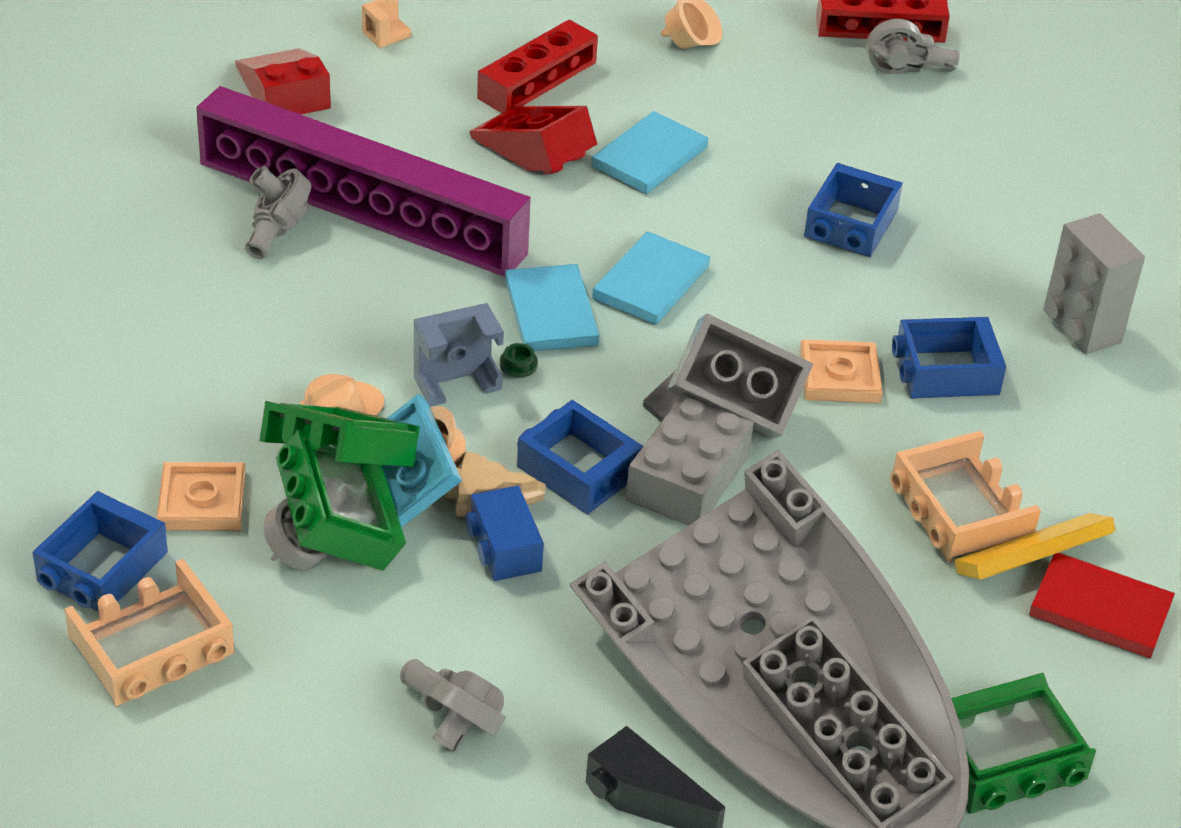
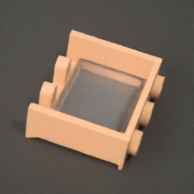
[890,431,1041,563]
[64,559,235,706]

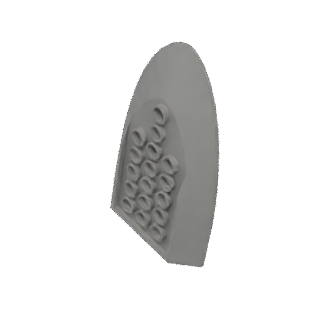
[570,450,969,828]

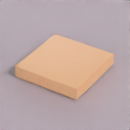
[800,339,883,403]
[157,462,246,531]

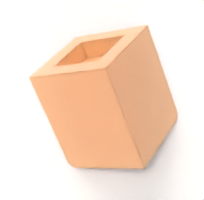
[362,0,411,48]

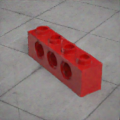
[816,0,950,43]
[477,19,598,113]

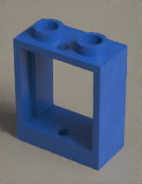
[804,163,903,257]
[892,317,1006,398]
[517,399,643,515]
[32,491,168,612]

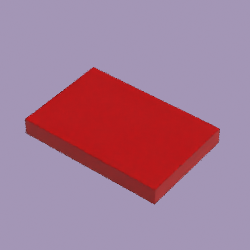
[1029,552,1175,659]

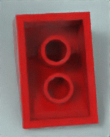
[235,48,331,114]
[469,106,598,175]

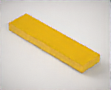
[954,513,1116,580]

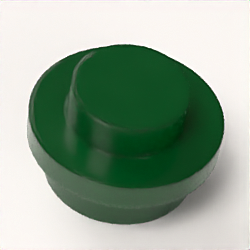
[500,343,538,378]

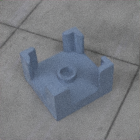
[414,303,504,407]

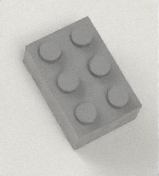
[1043,213,1145,354]
[667,313,813,439]
[626,394,754,525]

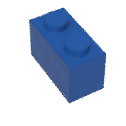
[465,485,544,581]

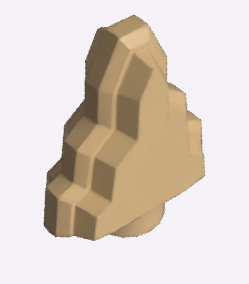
[446,452,546,518]

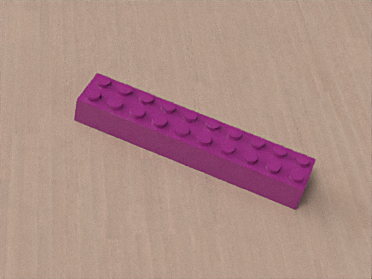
[196,86,531,277]

